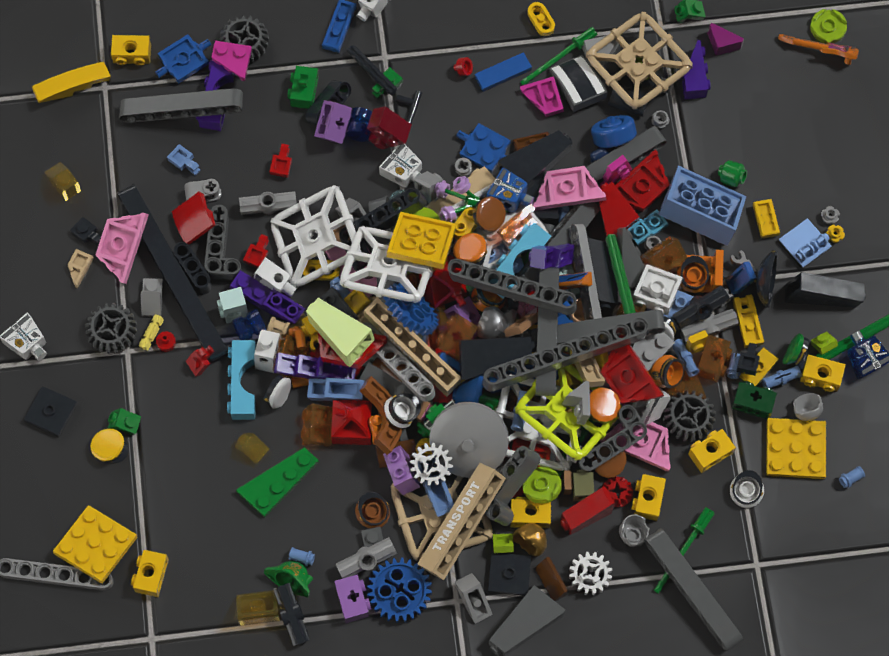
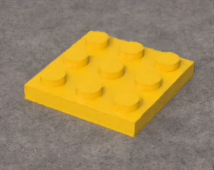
[386,212,456,269]
[766,418,826,479]
[53,505,137,584]

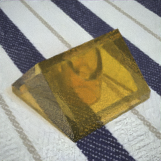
[237,590,280,626]

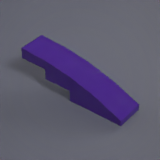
[274,353,356,379]

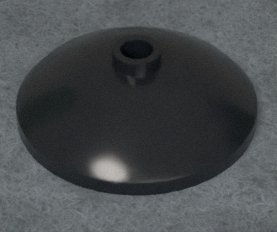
[753,251,778,308]

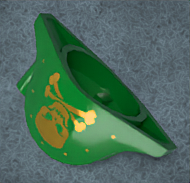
[264,561,313,597]

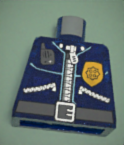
[847,330,889,380]

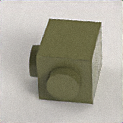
[572,470,594,501]

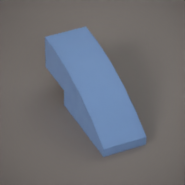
[307,378,365,401]
[418,454,454,517]

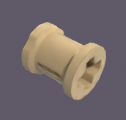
[267,317,291,339]

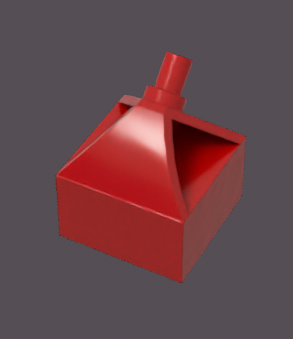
[419,255,467,308]
[331,400,373,445]

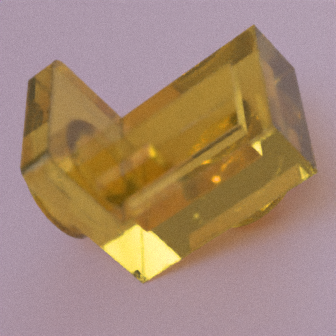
[235,433,269,463]

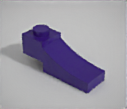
[529,243,575,269]

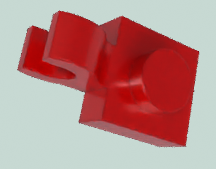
[269,144,292,178]
[243,234,269,268]
[186,345,214,377]

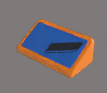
[559,272,592,290]

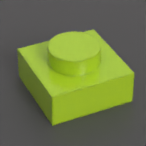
[811,331,838,354]
[493,534,514,553]

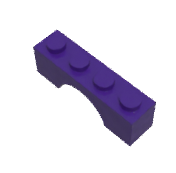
[196,60,236,131]

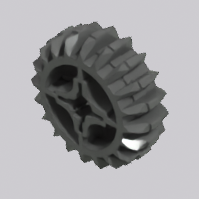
[219,15,269,62]
[85,303,137,354]
[663,390,716,442]

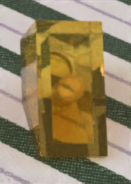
[44,162,81,201]

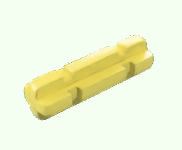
[139,314,164,351]

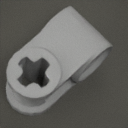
[184,179,222,203]

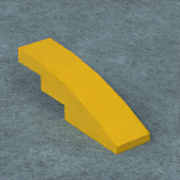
[32,62,111,103]

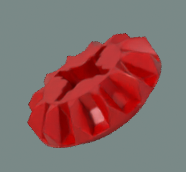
[603,476,633,507]

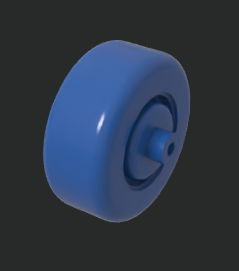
[591,115,637,148]

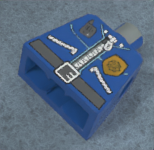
[486,167,534,212]

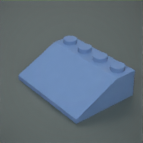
[658,165,746,246]

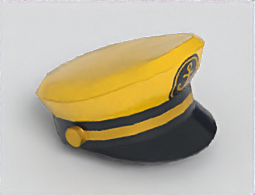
[90,429,128,463]

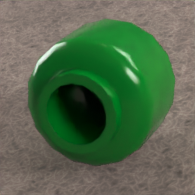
[718,160,747,187]

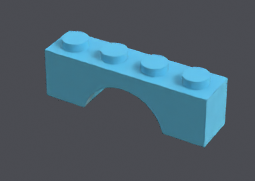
[489,222,551,299]
[227,340,256,420]

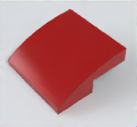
[172,191,215,245]

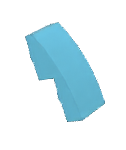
[628,209,669,245]

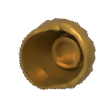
[513,523,547,556]

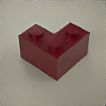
[367,106,412,149]

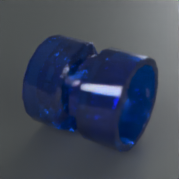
[346,107,372,142]
[232,309,267,340]

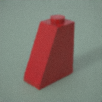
[599,182,640,237]
[560,486,615,535]

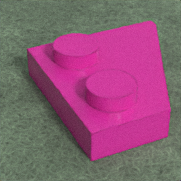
[212,41,252,81]
[520,76,564,117]
[599,155,633,186]

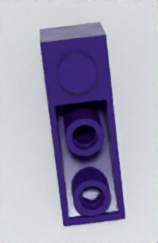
[682,40,711,100]

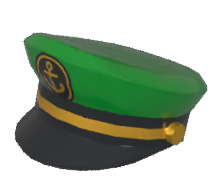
[782,333,809,371]

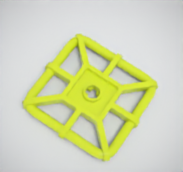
[515,365,623,460]

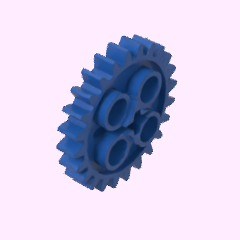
[383,283,439,336]
[367,557,432,623]

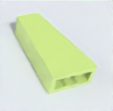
[306,298,374,367]

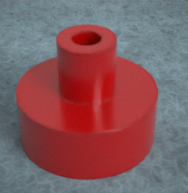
[453,57,473,76]
[156,331,176,352]

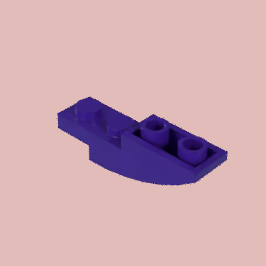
[230,270,306,325]

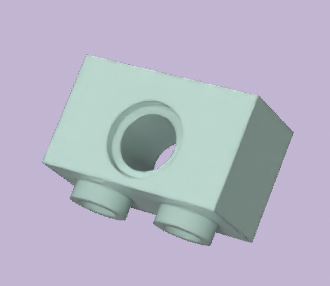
[217,287,249,323]

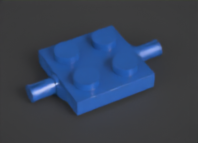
[155,34,211,83]
[456,123,511,173]

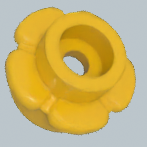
[826,225,845,243]

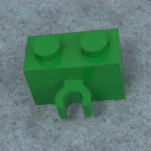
[287,65,319,109]

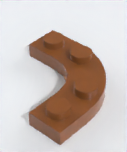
[360,376,402,455]

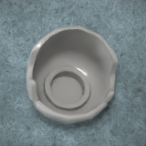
[793,393,823,421]
[619,514,649,547]

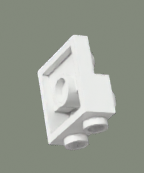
[633,264,683,315]

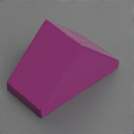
[708,22,744,56]

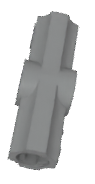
[239,191,297,215]
[680,309,739,344]
[336,537,397,578]

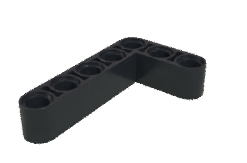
[339,188,427,279]

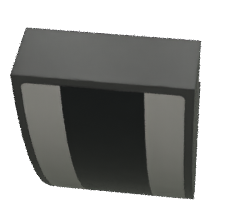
[549,55,607,112]

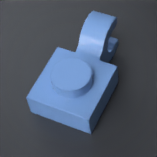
[167,144,201,176]

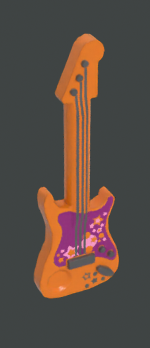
[778,34,859,65]

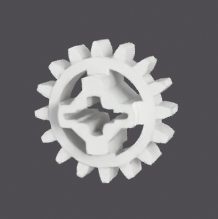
[410,443,453,486]
[569,552,612,596]

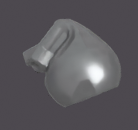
[476,306,518,339]

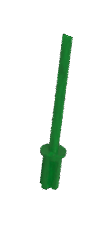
[520,27,598,85]
[654,507,714,593]

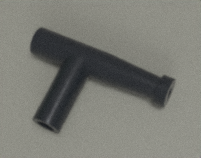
[396,90,423,124]

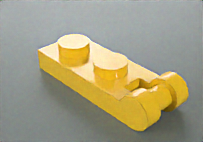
[733,294,764,348]

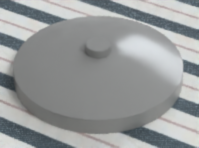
[429,402,509,478]

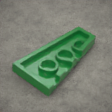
[236,447,319,518]

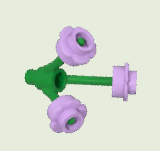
[434,176,481,223]

